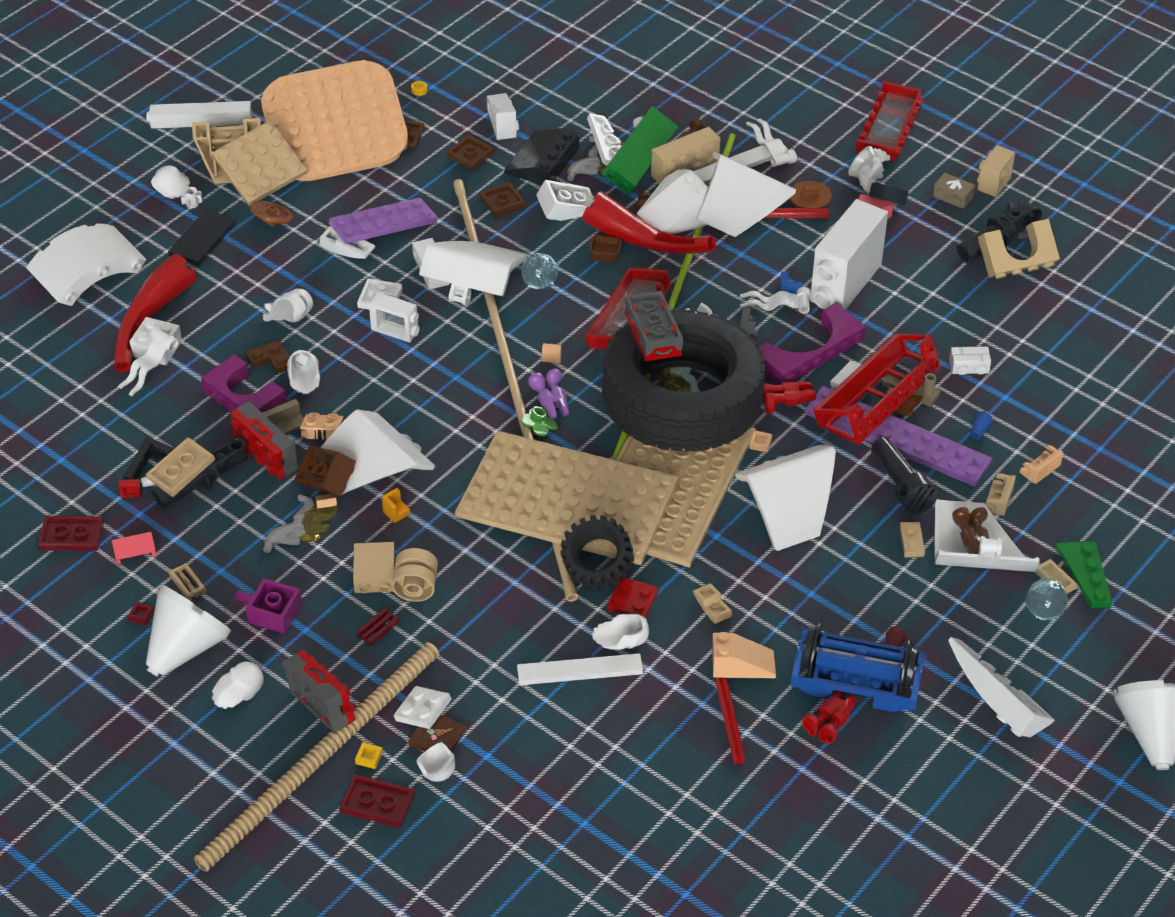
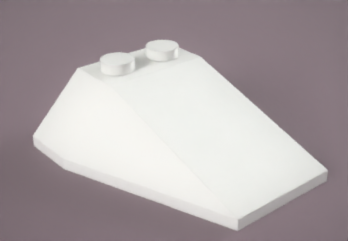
[636,170,708,234]

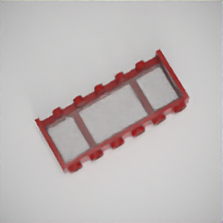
[855,81,923,163]
[586,268,672,350]

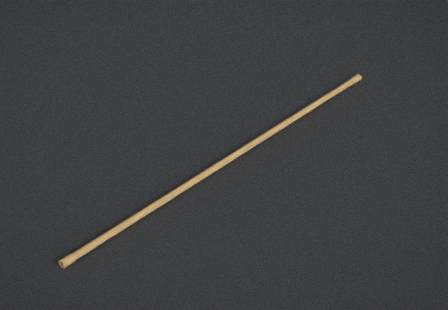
[453,179,578,602]

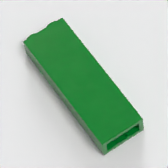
[601,106,678,195]

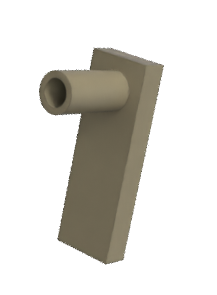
[882,373,941,407]

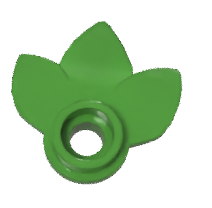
[522,406,558,437]

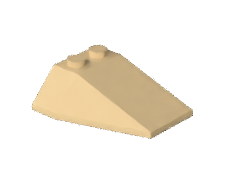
[192,118,261,184]

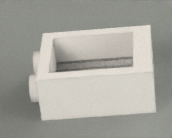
[369,292,419,343]

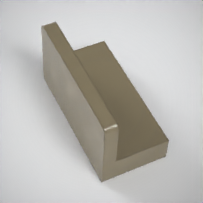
[262,399,304,435]

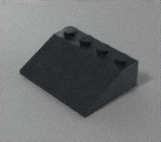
[504,128,579,185]

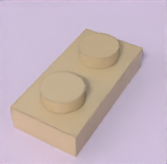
[899,522,925,557]

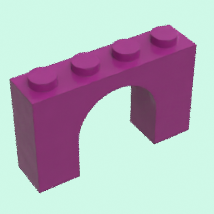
[201,354,286,413]

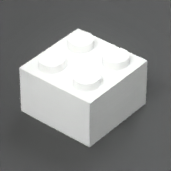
[130,317,182,365]

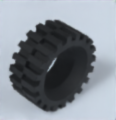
[560,515,634,591]

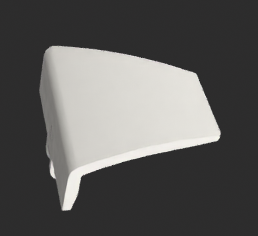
[697,152,796,237]
[419,241,533,306]
[321,410,435,497]
[735,445,836,551]
[934,499,1039,572]

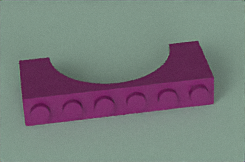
[760,303,866,385]

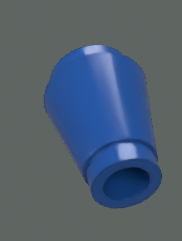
[970,411,992,440]

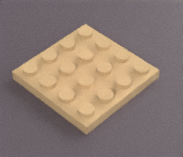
[212,120,307,206]

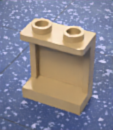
[353,542,395,593]

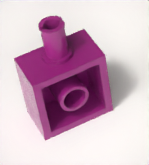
[235,578,303,634]

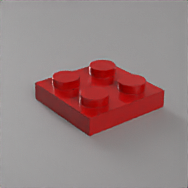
[607,577,659,619]

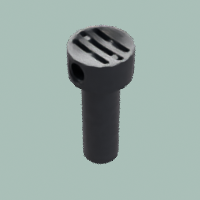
[871,437,939,514]

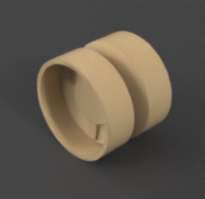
[392,548,438,602]

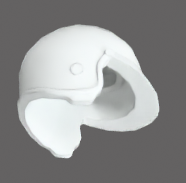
[416,742,455,782]

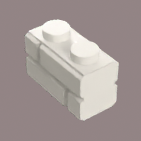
[949,347,991,375]

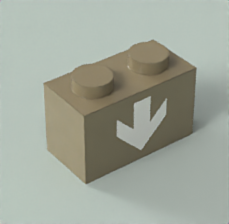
[933,172,975,209]

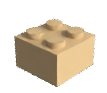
[977,145,1015,197]

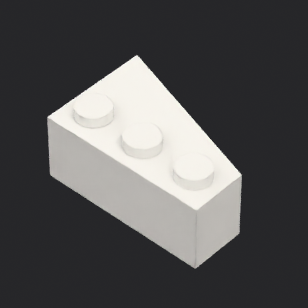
[487,93,519,140]

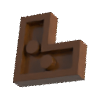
[245,340,290,374]

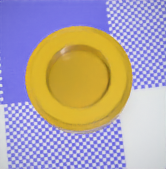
[411,81,428,96]

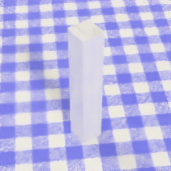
[147,101,252,128]

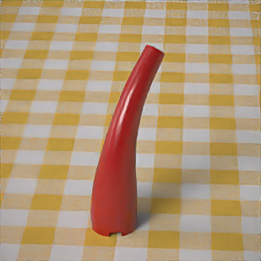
[582,191,716,254]
[114,254,197,372]

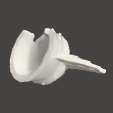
[848,146,890,195]

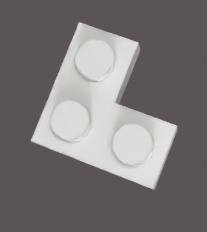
[357,279,402,310]

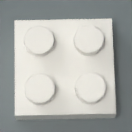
[394,686,452,729]

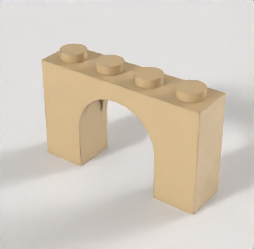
[978,219,1060,279]

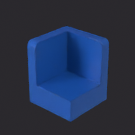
[780,271,803,294]

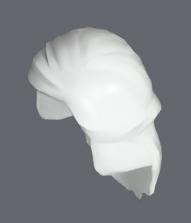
[287,350,320,394]
[592,614,649,650]
[212,662,264,709]

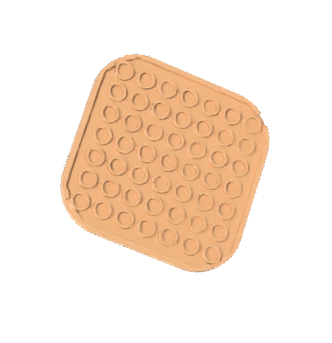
[261,60,408,181]

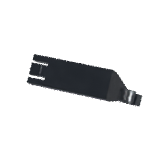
[123,437,175,480]

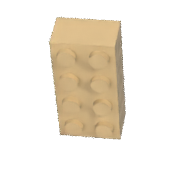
[651,127,720,184]

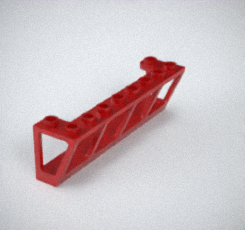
[813,334,941,444]

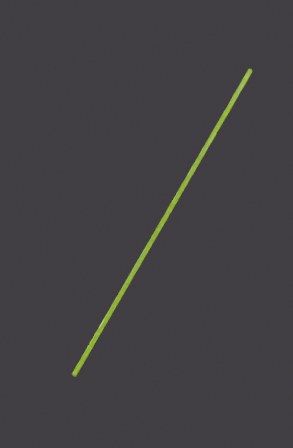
[612,133,736,460]

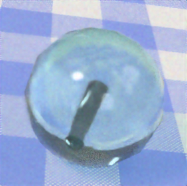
[521,253,558,290]
[1025,578,1068,621]

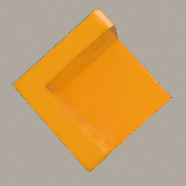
[382,488,410,523]

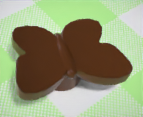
[887,386,923,415]

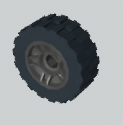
[868,182,909,205]

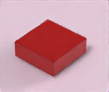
[119,479,141,498]

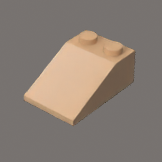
[712,632,776,678]

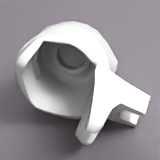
[263,289,313,322]

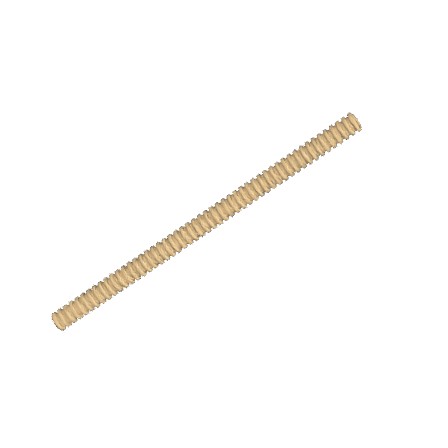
[194,642,439,872]

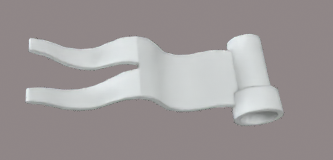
[746,118,797,167]
[740,287,811,314]
[118,328,179,396]

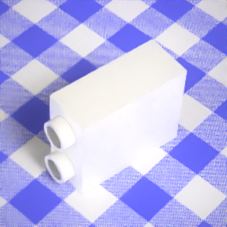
[810,199,888,310]

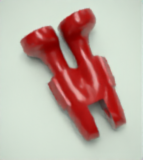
[762,381,816,415]
[802,690,857,743]

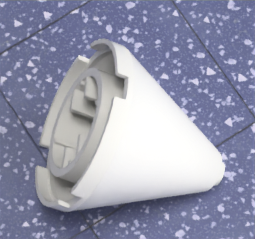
[146,585,231,677]
[1114,680,1175,770]

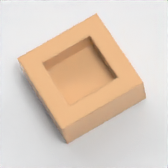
[542,343,561,363]
[749,431,772,453]
[315,494,337,508]

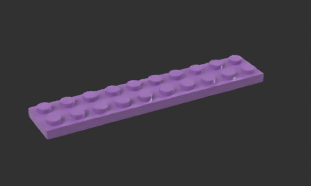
[805,386,992,487]

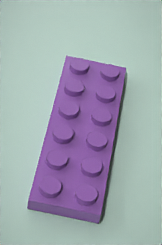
[329,198,438,244]

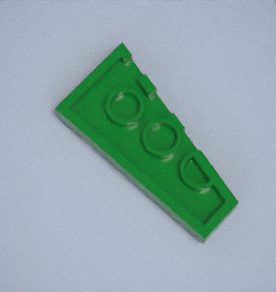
[1055,541,1112,608]

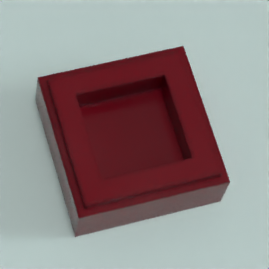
[127,602,155,626]

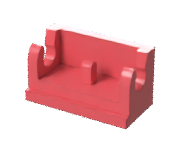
[112,532,156,564]

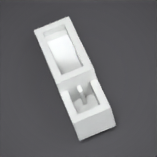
[319,226,375,259]

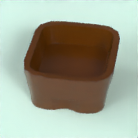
[590,235,622,263]

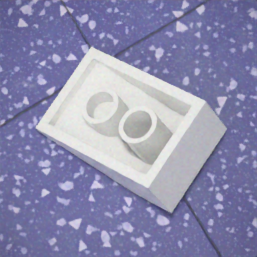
[536,180,594,221]

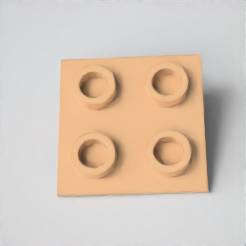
[300,413,343,440]

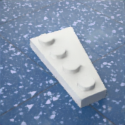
[587,113,621,165]

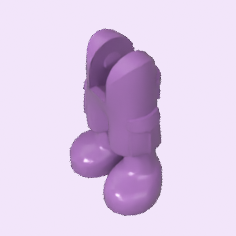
[528,369,569,419]

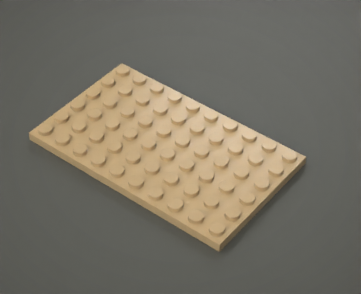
[616,427,755,568]
[455,431,679,565]

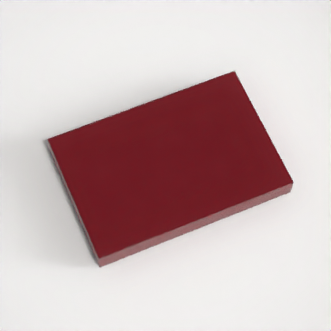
[38,516,104,551]
[339,774,415,829]

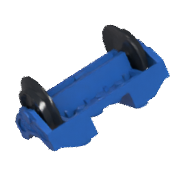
[791,619,926,712]

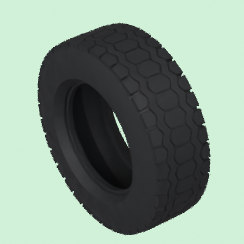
[602,310,765,451]

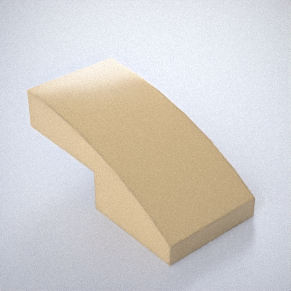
[693,583,732,624]

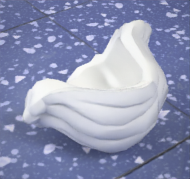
[151,166,190,199]

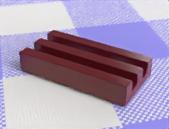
[356,608,400,646]

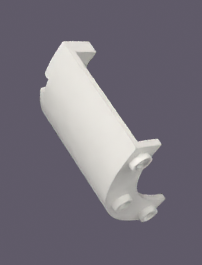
[26,224,147,306]

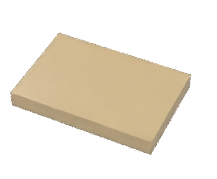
[145,437,215,497]

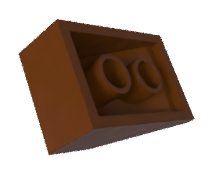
[294,446,356,497]

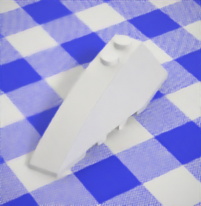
[948,637,1055,737]

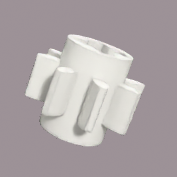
[181,187,202,208]

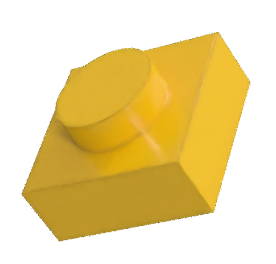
[355,742,383,769]

